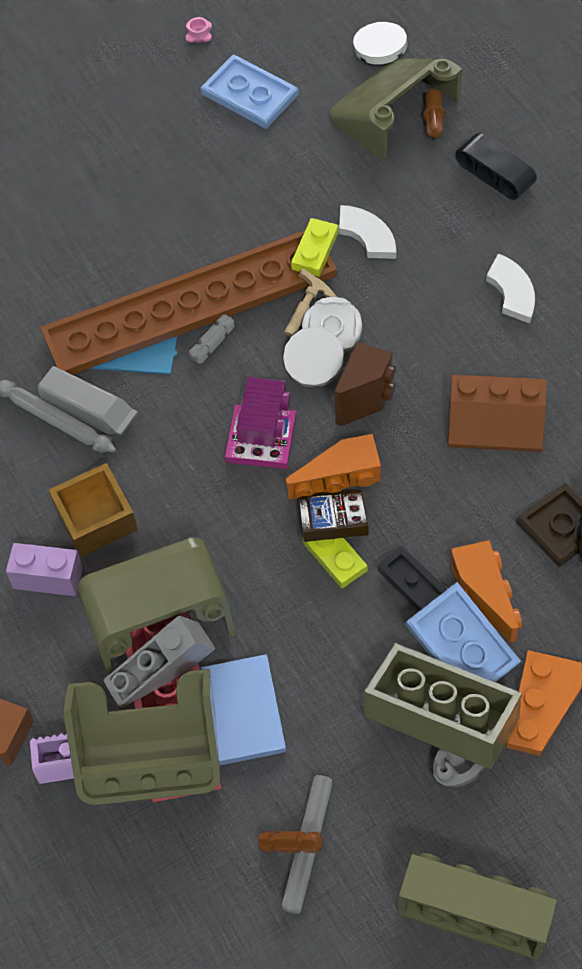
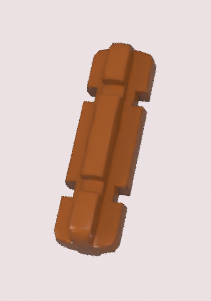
[257,831,323,853]

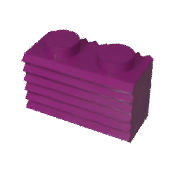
[236,376,291,448]

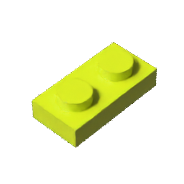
[291,218,339,277]
[302,537,368,589]

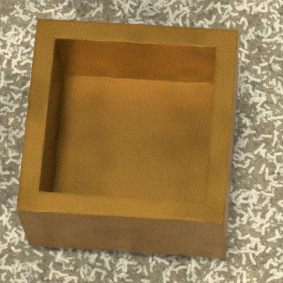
[48,463,138,557]

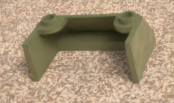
[77,538,236,675]

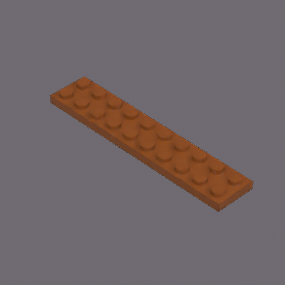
[40,230,337,375]

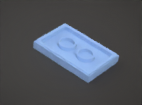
[201,54,299,129]
[404,582,521,682]
[201,654,286,765]

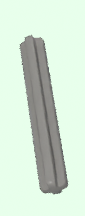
[282,775,332,914]

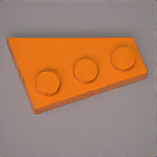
[506,650,582,756]

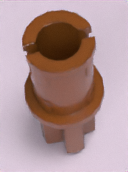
[423,89,445,139]

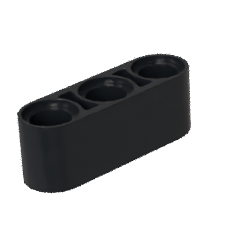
[455,133,537,200]

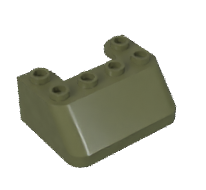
[63,669,220,805]

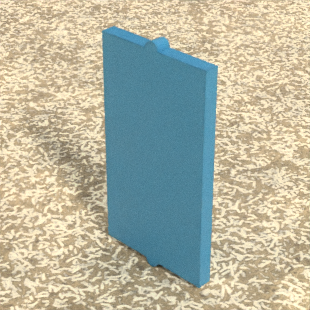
[90,336,178,375]

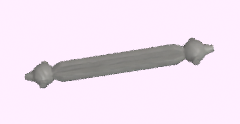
[0,380,116,453]

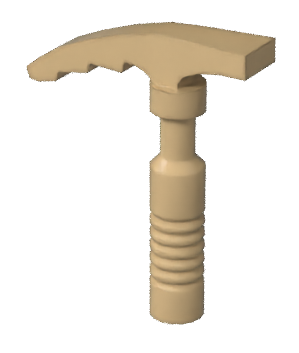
[284,269,337,337]

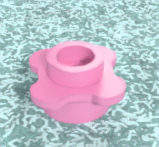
[185,17,212,43]

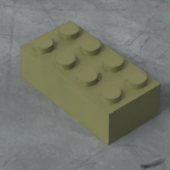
[364,643,522,769]
[398,853,557,961]

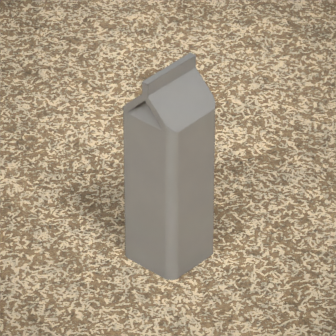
[37,366,138,436]

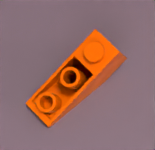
[286,434,381,499]
[450,540,522,643]

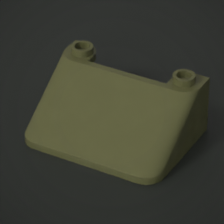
[330,58,462,160]

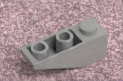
[103,616,216,708]

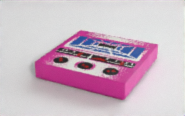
[225,404,296,469]

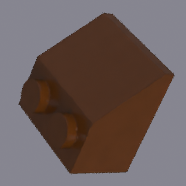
[335,342,396,426]

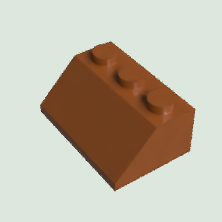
[448,375,546,452]

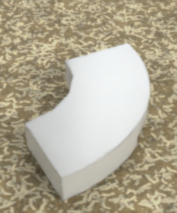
[339,205,396,259]
[486,254,535,324]

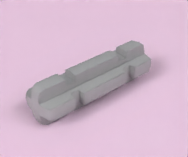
[189,314,235,364]

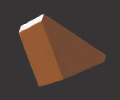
[0,699,34,766]

